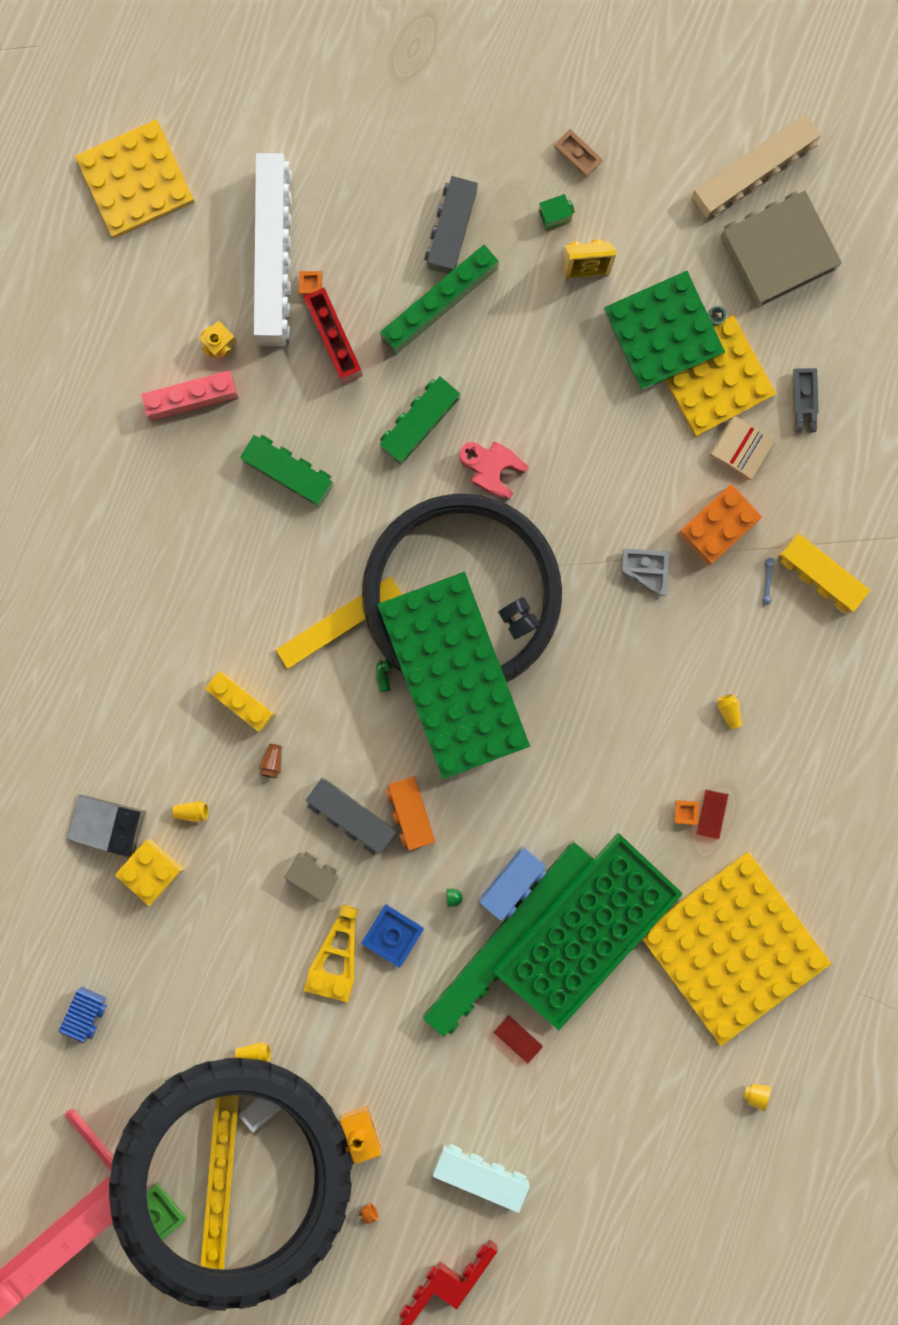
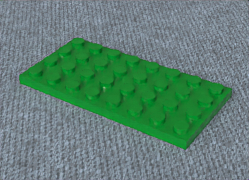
[377,571,531,779]
[492,833,683,1030]

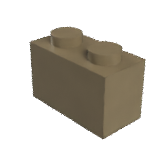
[284,851,339,902]

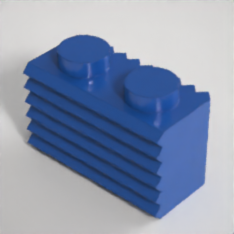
[58,987,107,1043]

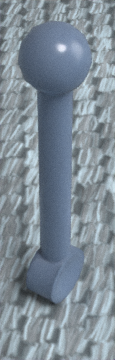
[762,557,775,605]

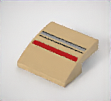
[710,416,775,480]

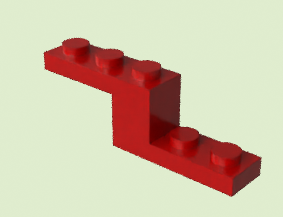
[398,1240,498,1325]

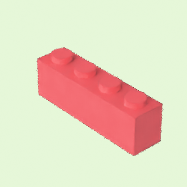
[141,370,239,421]

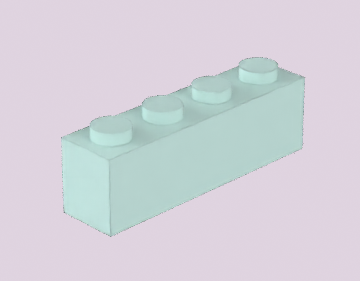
[433,1144,530,1213]

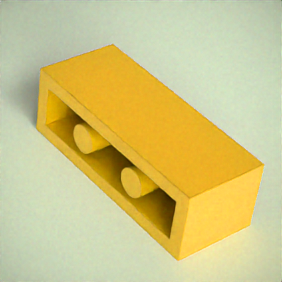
[205,671,276,732]

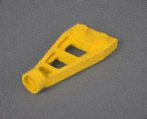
[304,905,359,1003]

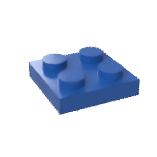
[361,904,424,968]

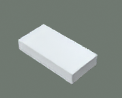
[238,1098,282,1133]

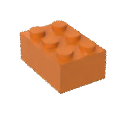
[677,484,762,566]

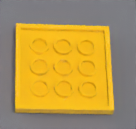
[75,119,195,239]
[665,315,776,438]

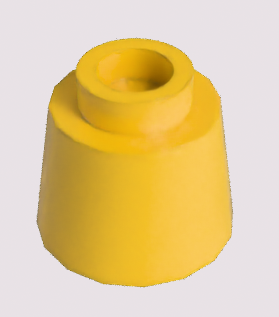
[743,1084,771,1112]

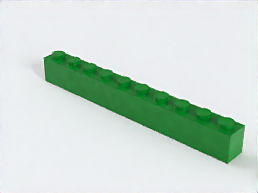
[423,840,594,1037]

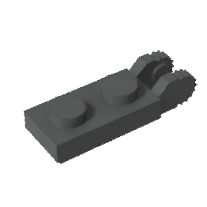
[793,368,819,433]

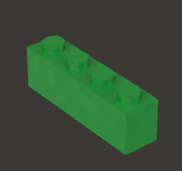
[380,376,460,465]
[240,435,334,507]

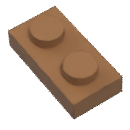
[554,129,603,178]

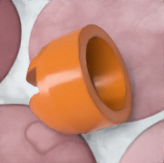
[359,1203,379,1224]

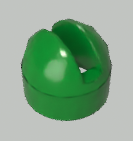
[446,888,463,907]

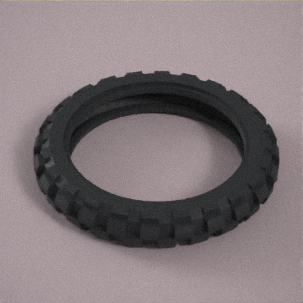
[109,1058,352,1311]

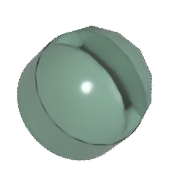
[707,306,726,324]

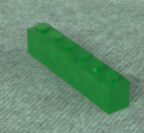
[380,244,499,356]

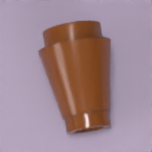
[258,743,282,779]

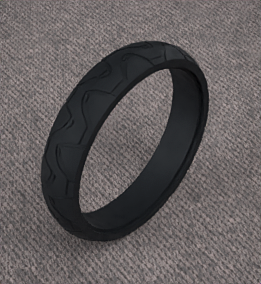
[362,494,562,683]

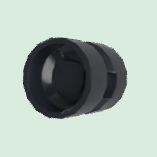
[498,597,540,640]

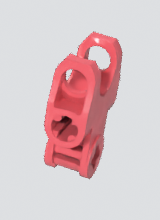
[459,442,529,500]

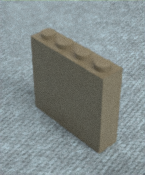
[720,191,842,308]

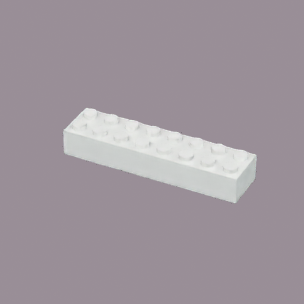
[254,153,292,347]

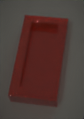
[696,789,729,839]
[493,1014,543,1064]

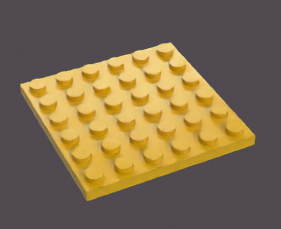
[642,851,832,1046]

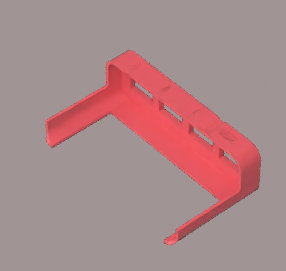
[0,1109,114,1319]

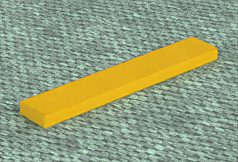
[276,576,403,669]

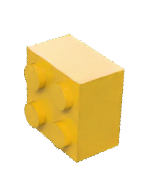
[115,839,184,906]

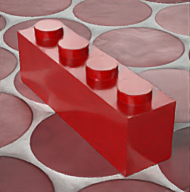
[304,287,363,385]

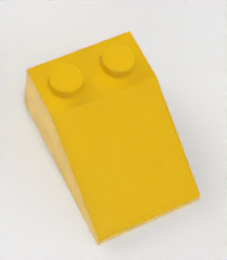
[563,239,617,279]

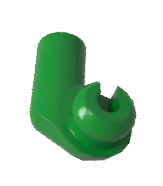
[376,660,392,693]

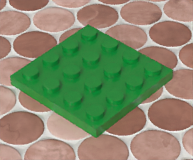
[604,270,725,391]

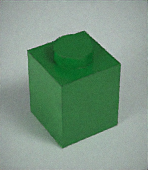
[538,194,575,231]

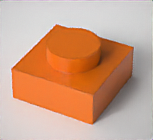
[299,271,323,296]
[674,800,699,825]

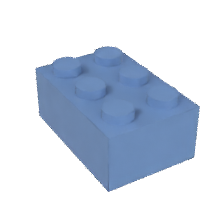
[479,845,546,921]

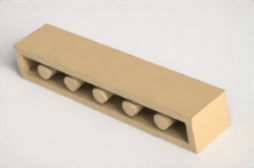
[691,113,821,219]

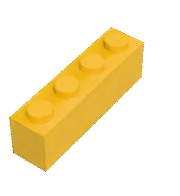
[778,533,871,614]

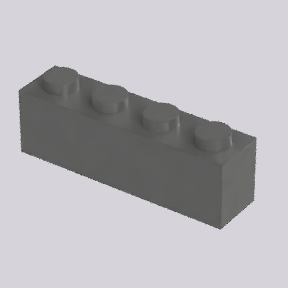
[424,176,478,274]
[305,777,397,855]

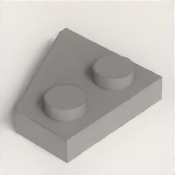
[621,548,669,596]

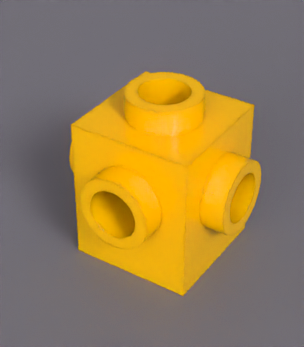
[199,320,237,360]

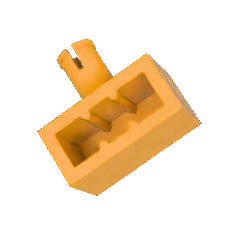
[340,1105,382,1164]

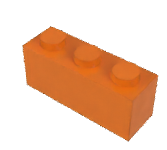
[385,776,435,851]

